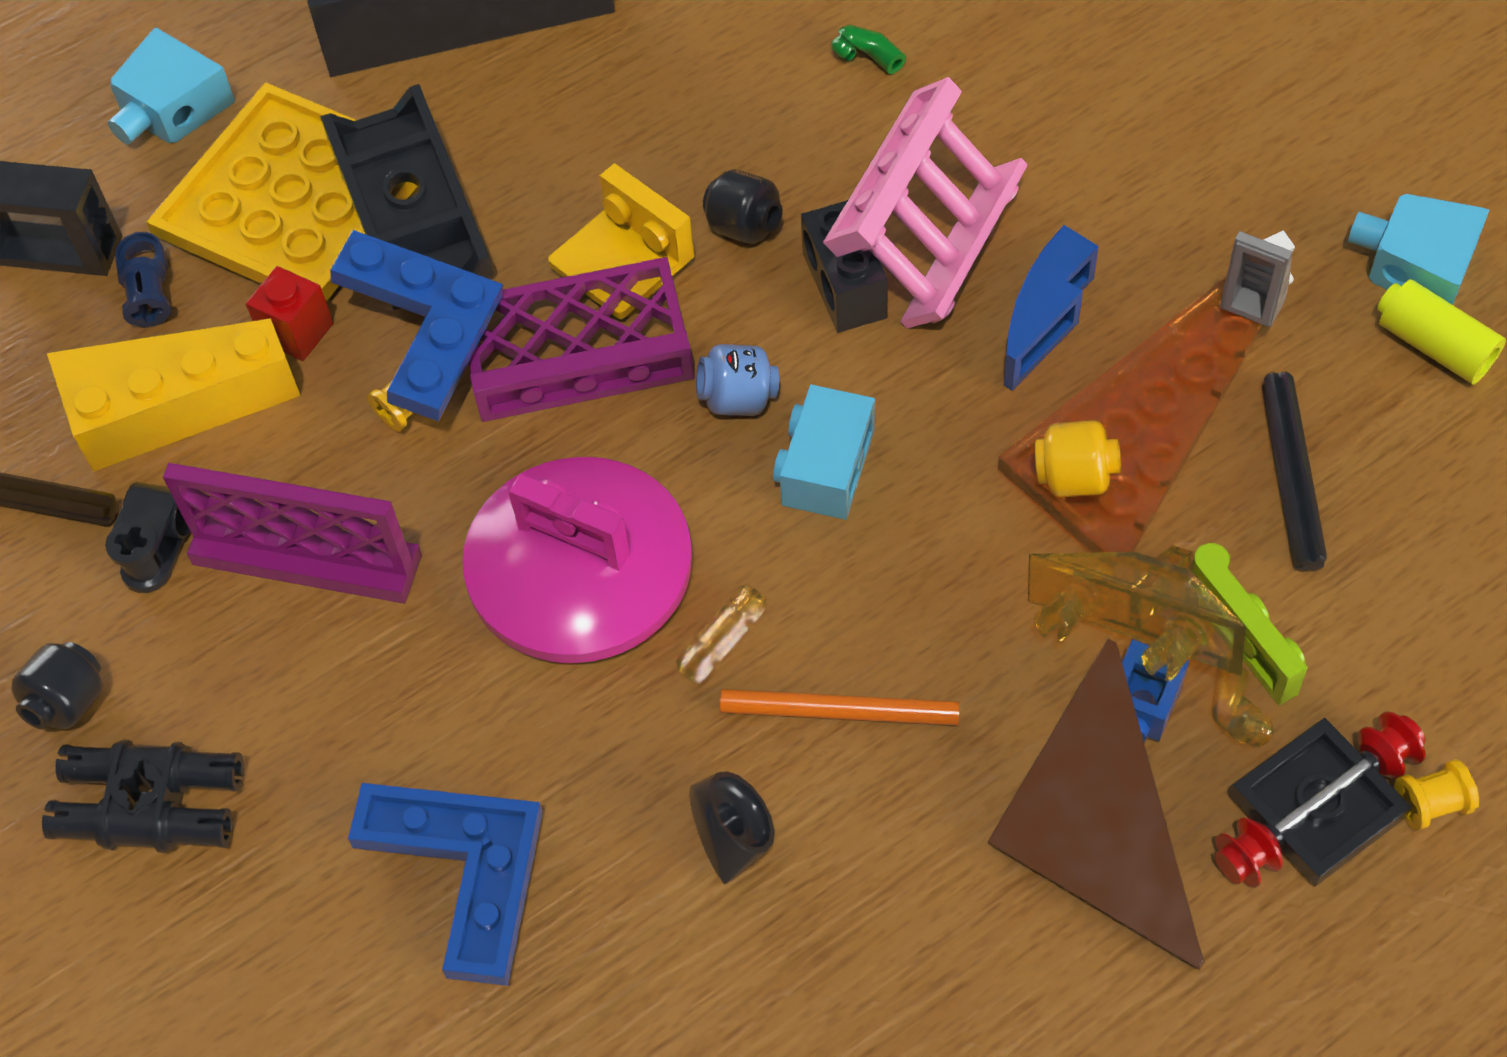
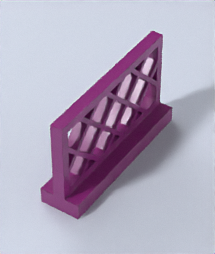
[469,257,694,422]
[163,463,422,604]

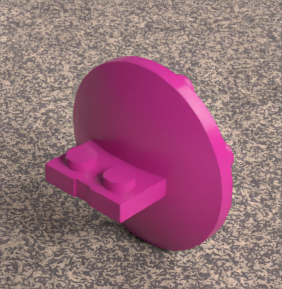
[463,457,692,663]

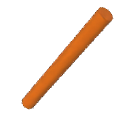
[720,689,960,726]

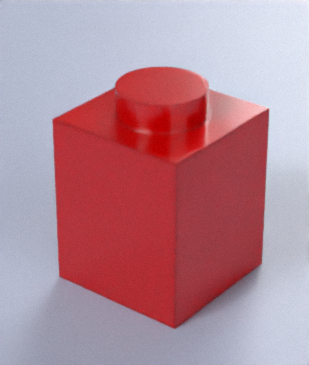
[245,266,334,361]

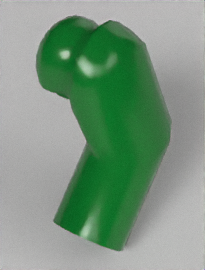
[831,24,906,74]

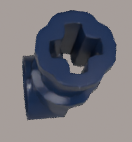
[115,232,171,327]

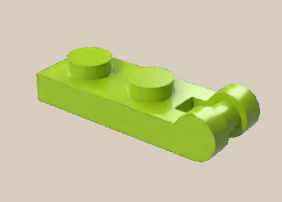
[1188,543,1308,706]

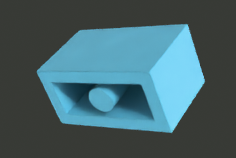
[773,384,875,520]

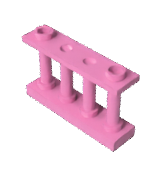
[823,77,1028,329]

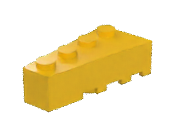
[47,318,301,472]

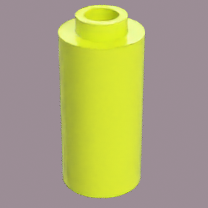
[1377,279,1506,385]

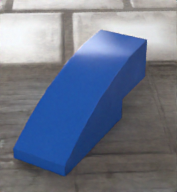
[1004,225,1099,391]

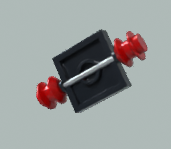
[1215,711,1426,888]

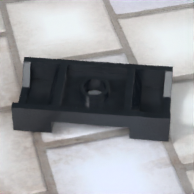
[320,84,493,310]

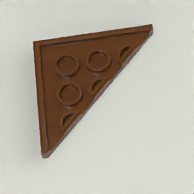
[988,638,1205,970]

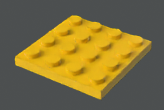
[146,82,417,301]

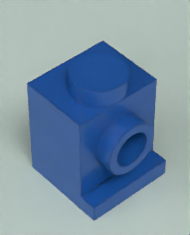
[1122,639,1190,742]

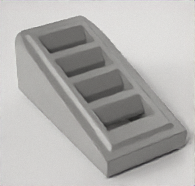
[1220,231,1293,327]

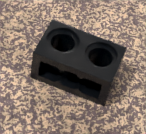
[801,200,888,333]

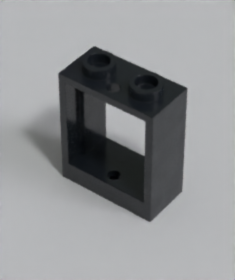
[0,161,122,276]

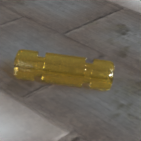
[676,584,766,684]

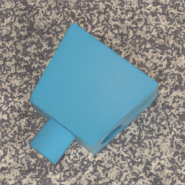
[108,28,235,144]
[1348,194,1489,305]

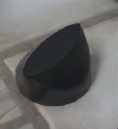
[689,771,774,885]

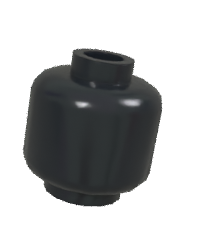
[703,169,783,244]
[11,642,103,729]

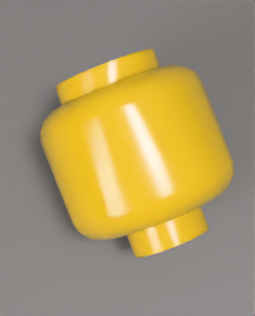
[1035,420,1121,498]

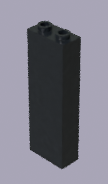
[307,0,615,78]

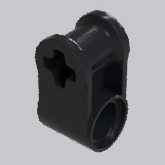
[105,482,191,593]

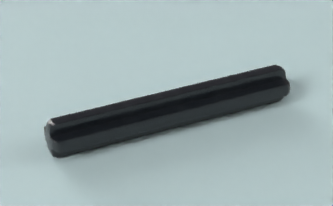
[1262,371,1327,572]

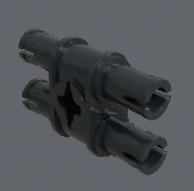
[42,739,244,853]

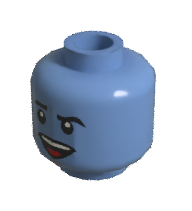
[696,344,779,416]

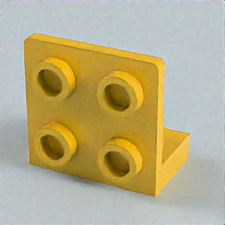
[548,163,695,319]

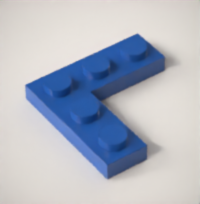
[330,230,503,421]
[348,783,543,986]

